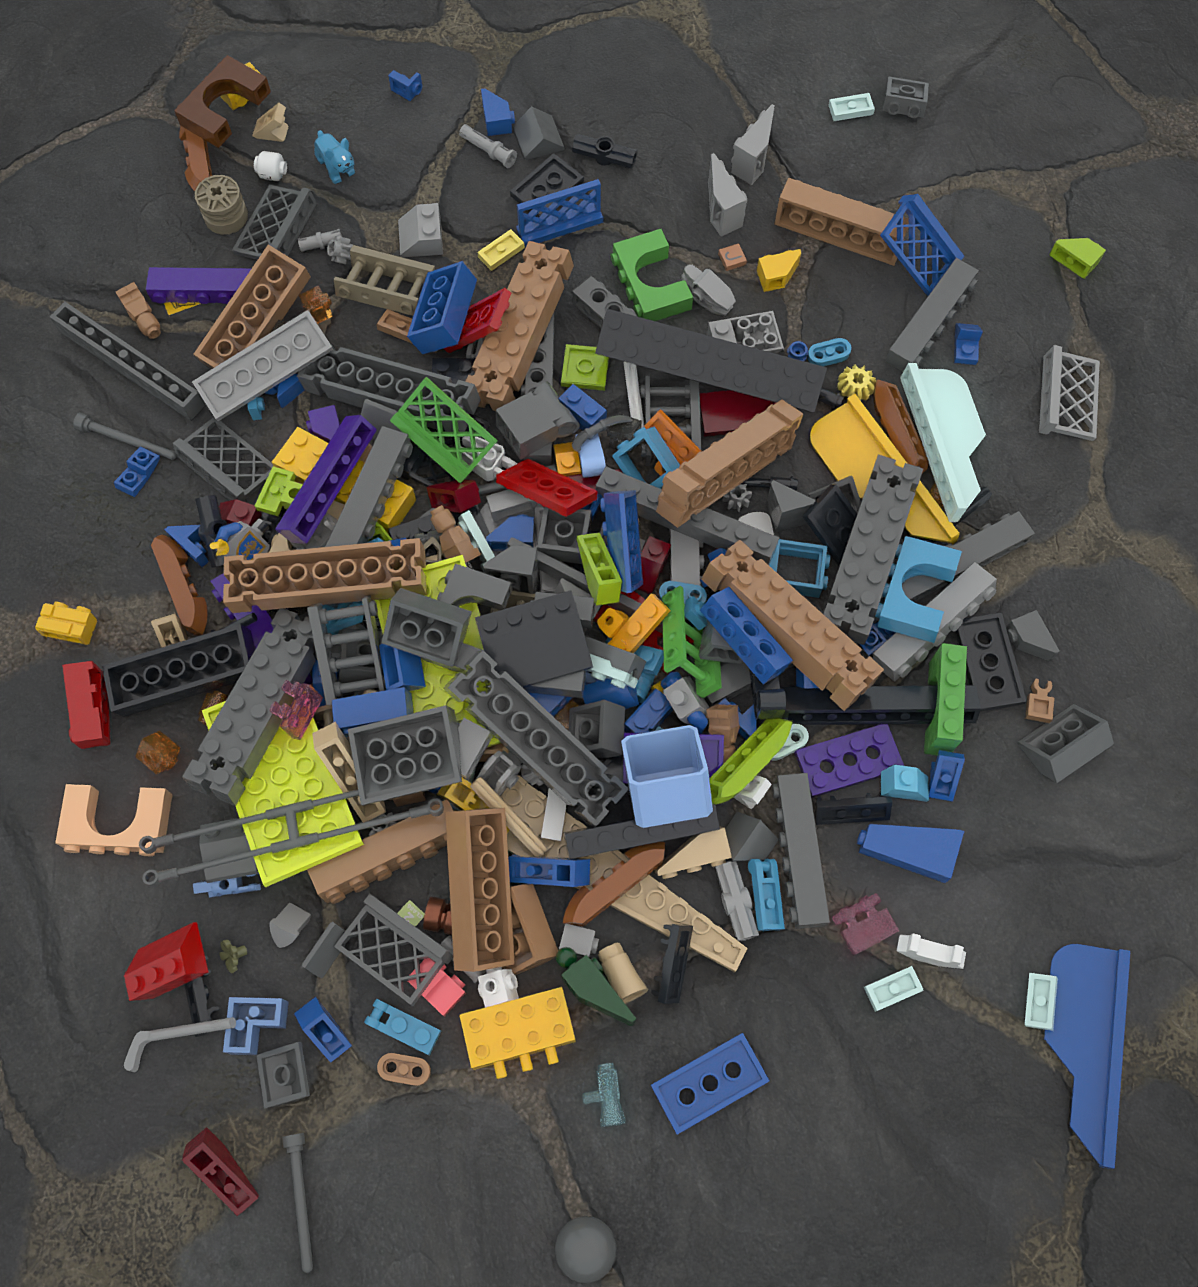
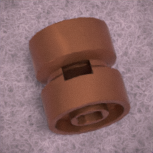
[423,897,452,935]

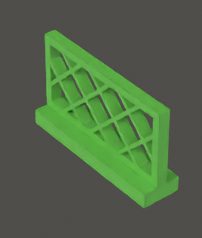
[390,377,497,483]

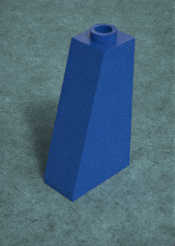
[857,824,964,883]

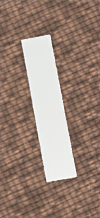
[541,788,566,841]

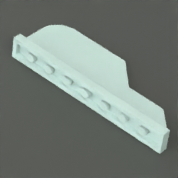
[900,363,986,522]

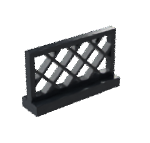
[400,414,491,487]

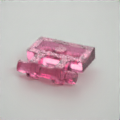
[832,893,899,956]

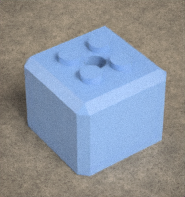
[621,725,713,828]

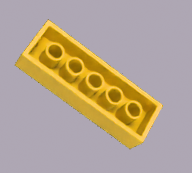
[272,427,416,534]

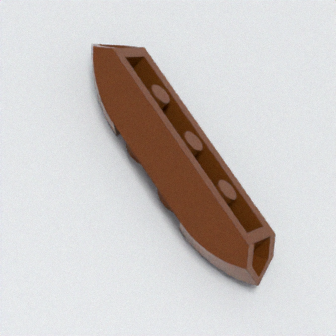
[179,126,212,191]
[873,380,929,473]
[151,534,207,636]
[563,842,665,927]

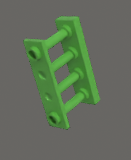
[662,586,722,698]

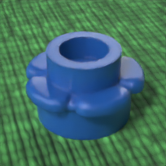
[787,341,809,361]

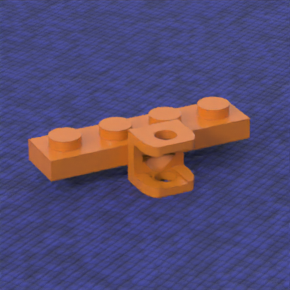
[644,410,701,476]

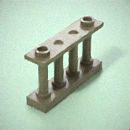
[334,245,435,316]

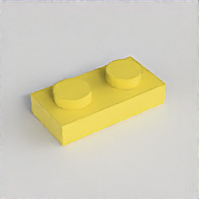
[477,229,525,271]

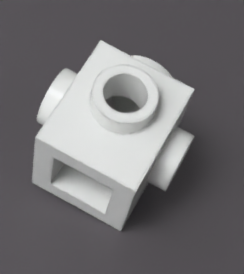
[478,967,519,1008]

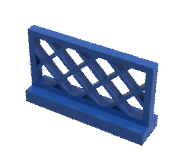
[516,179,603,247]
[880,194,964,296]

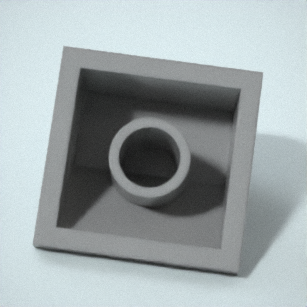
[398,203,443,258]

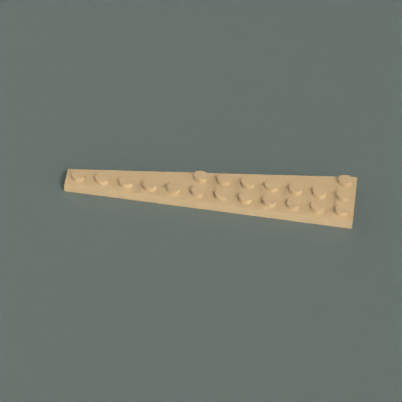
[500,775,747,972]

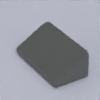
[302,922,348,978]

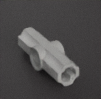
[715,861,759,941]

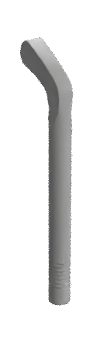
[124,1017,236,1072]

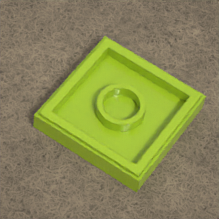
[561,344,609,391]

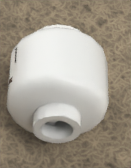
[254,151,287,181]

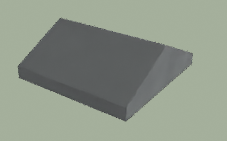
[256,1042,310,1109]

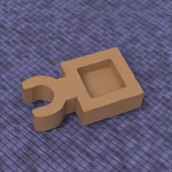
[1025,679,1054,723]

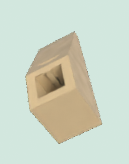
[655,826,732,879]

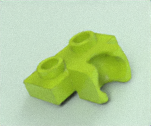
[255,466,302,516]

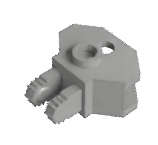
[477,750,522,796]

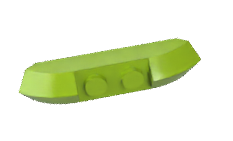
[709,718,792,804]

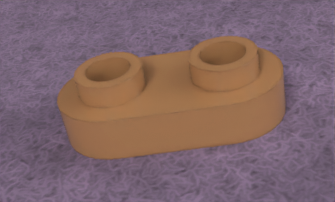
[377,1053,431,1086]

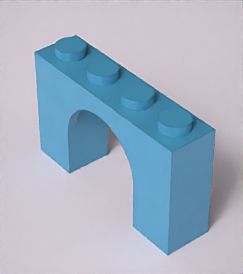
[875,536,962,643]

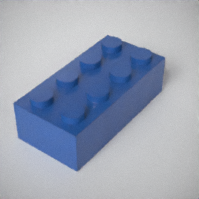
[407,261,477,354]

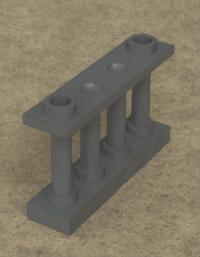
[640,376,701,466]
[307,595,386,706]

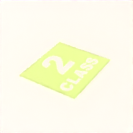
[397,900,425,927]

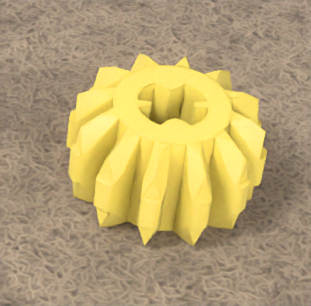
[837,364,876,401]

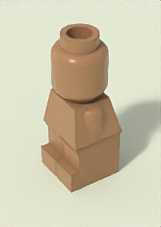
[116,282,161,339]
[430,505,481,563]
[706,704,740,764]

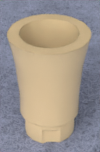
[598,943,648,1004]

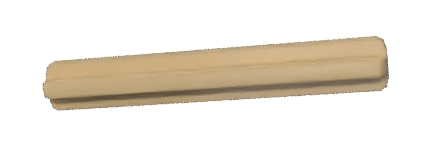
[471,777,547,857]

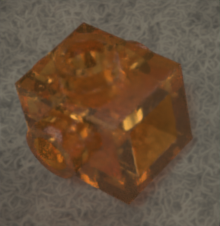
[135,730,181,774]

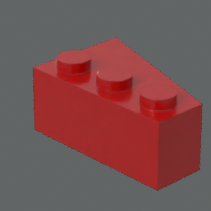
[62,661,110,749]

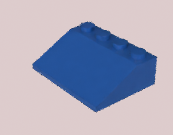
[601,490,643,593]

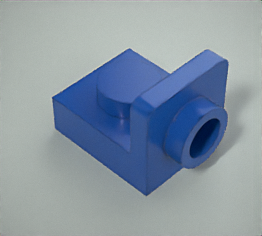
[388,70,422,101]

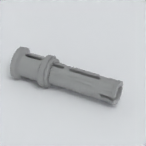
[459,124,517,168]

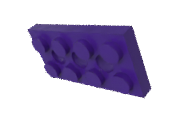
[795,724,904,798]

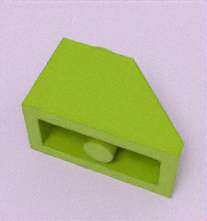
[1049,238,1106,279]

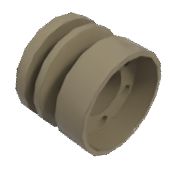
[195,175,248,235]

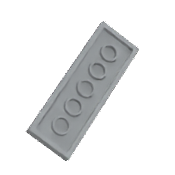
[192,310,334,421]

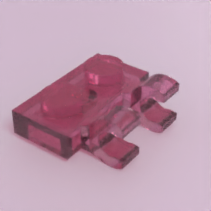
[269,680,323,740]

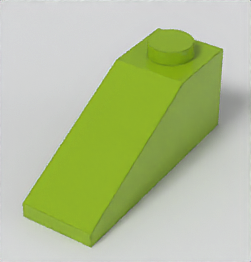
[577,533,622,606]

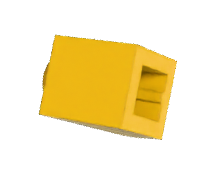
[757,249,801,292]

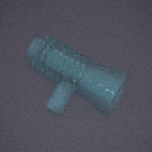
[583,1063,626,1127]

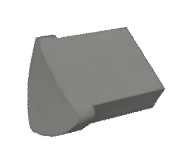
[270,902,311,948]

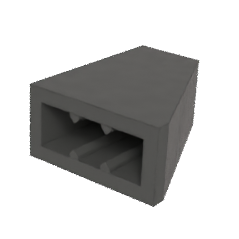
[699,620,743,664]

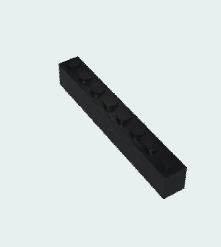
[781,685,981,725]

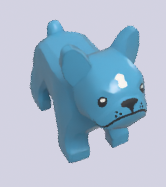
[314,130,355,184]

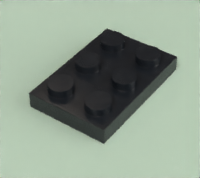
[510,153,584,218]
[802,484,857,567]

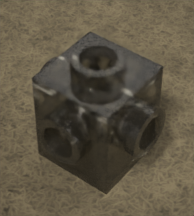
[607,414,642,454]

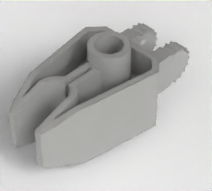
[681,264,736,316]

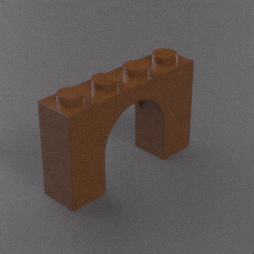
[174,55,271,148]

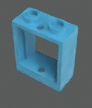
[612,426,680,489]
[769,539,830,598]

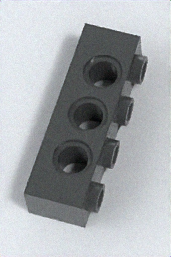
[572,276,637,329]

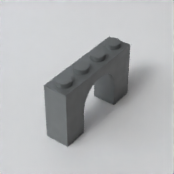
[421,564,512,674]
[523,592,595,698]

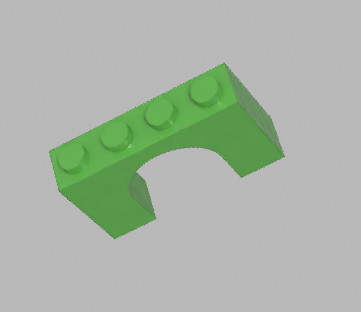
[610,229,693,321]
[924,643,967,755]

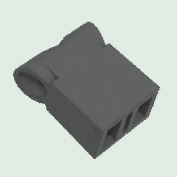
[496,381,580,460]

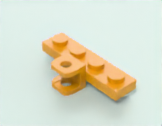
[597,593,671,654]

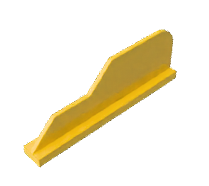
[810,394,959,545]

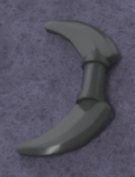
[572,415,632,452]

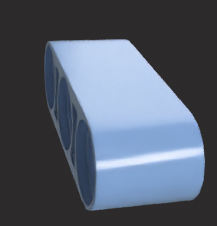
[575,434,606,478]

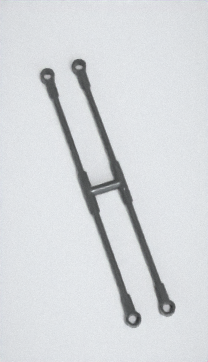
[139,789,444,888]

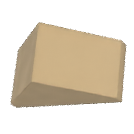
[151,614,188,647]

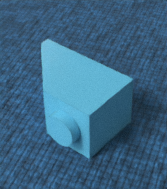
[881,765,929,802]

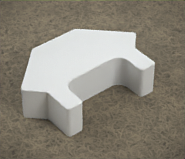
[897,933,966,969]

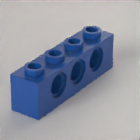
[700,587,793,684]

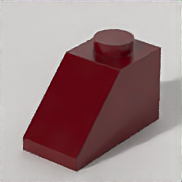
[426,479,481,513]
[219,499,262,526]
[637,536,671,594]

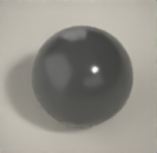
[555,1216,617,1283]

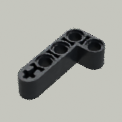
[749,669,786,720]

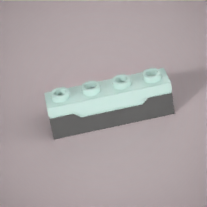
[585,636,646,689]

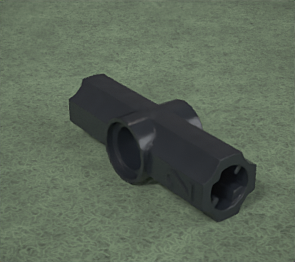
[572,134,637,169]
[195,495,228,568]

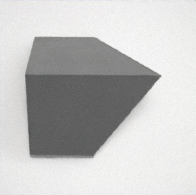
[725,812,779,861]

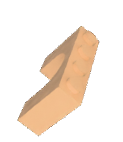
[56,784,172,856]

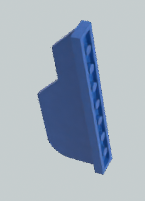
[1044,944,1130,1169]

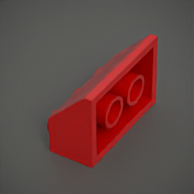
[124,922,209,1001]

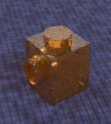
[299,286,333,324]

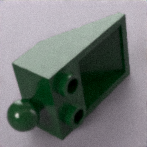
[556,947,636,1026]

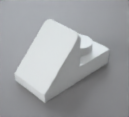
[734,775,772,809]

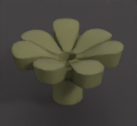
[219,940,247,973]

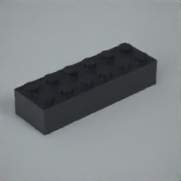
[102,624,255,717]

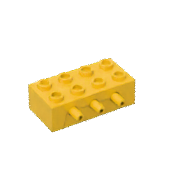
[460,987,576,1079]

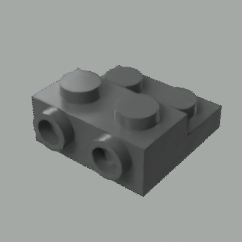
[882,76,929,118]

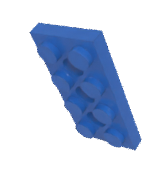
[650,1033,769,1135]

